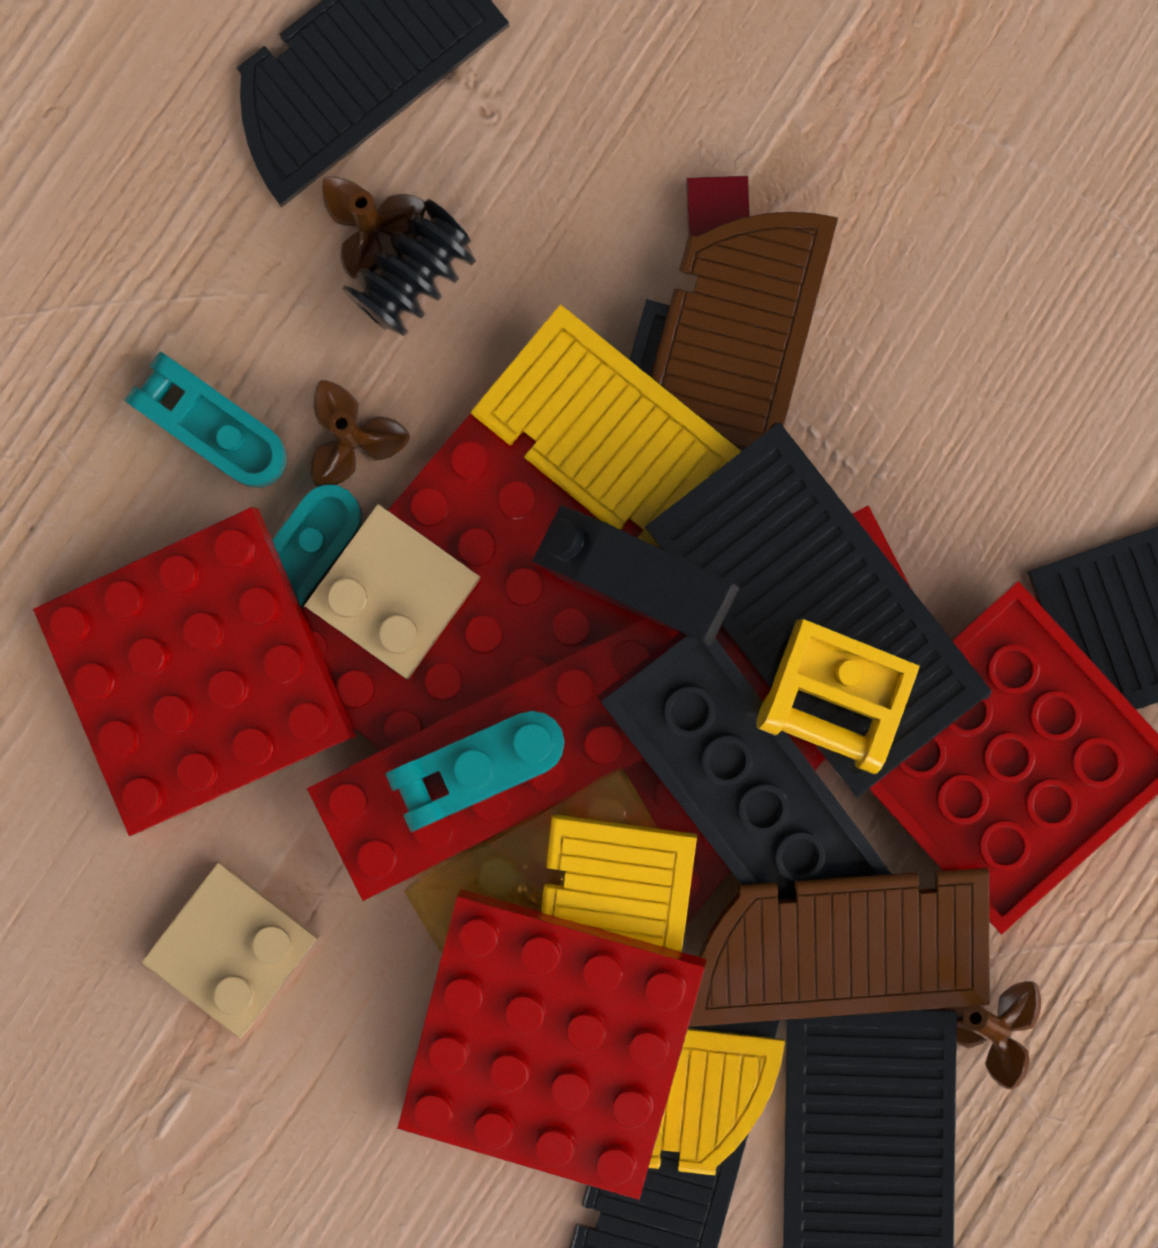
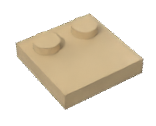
[304,504,481,679]
[141,862,319,1039]

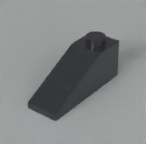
[532,505,740,646]

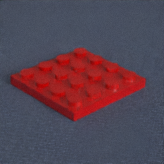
[33,507,356,836]
[869,581,1158,935]
[397,889,707,1200]

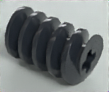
[342,198,476,336]

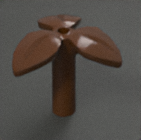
[322,176,426,279]
[311,380,410,486]
[941,981,1041,1090]

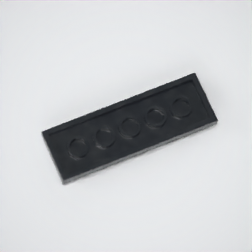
[597,633,892,899]

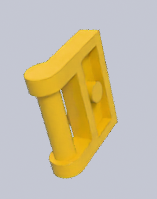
[756,619,920,774]

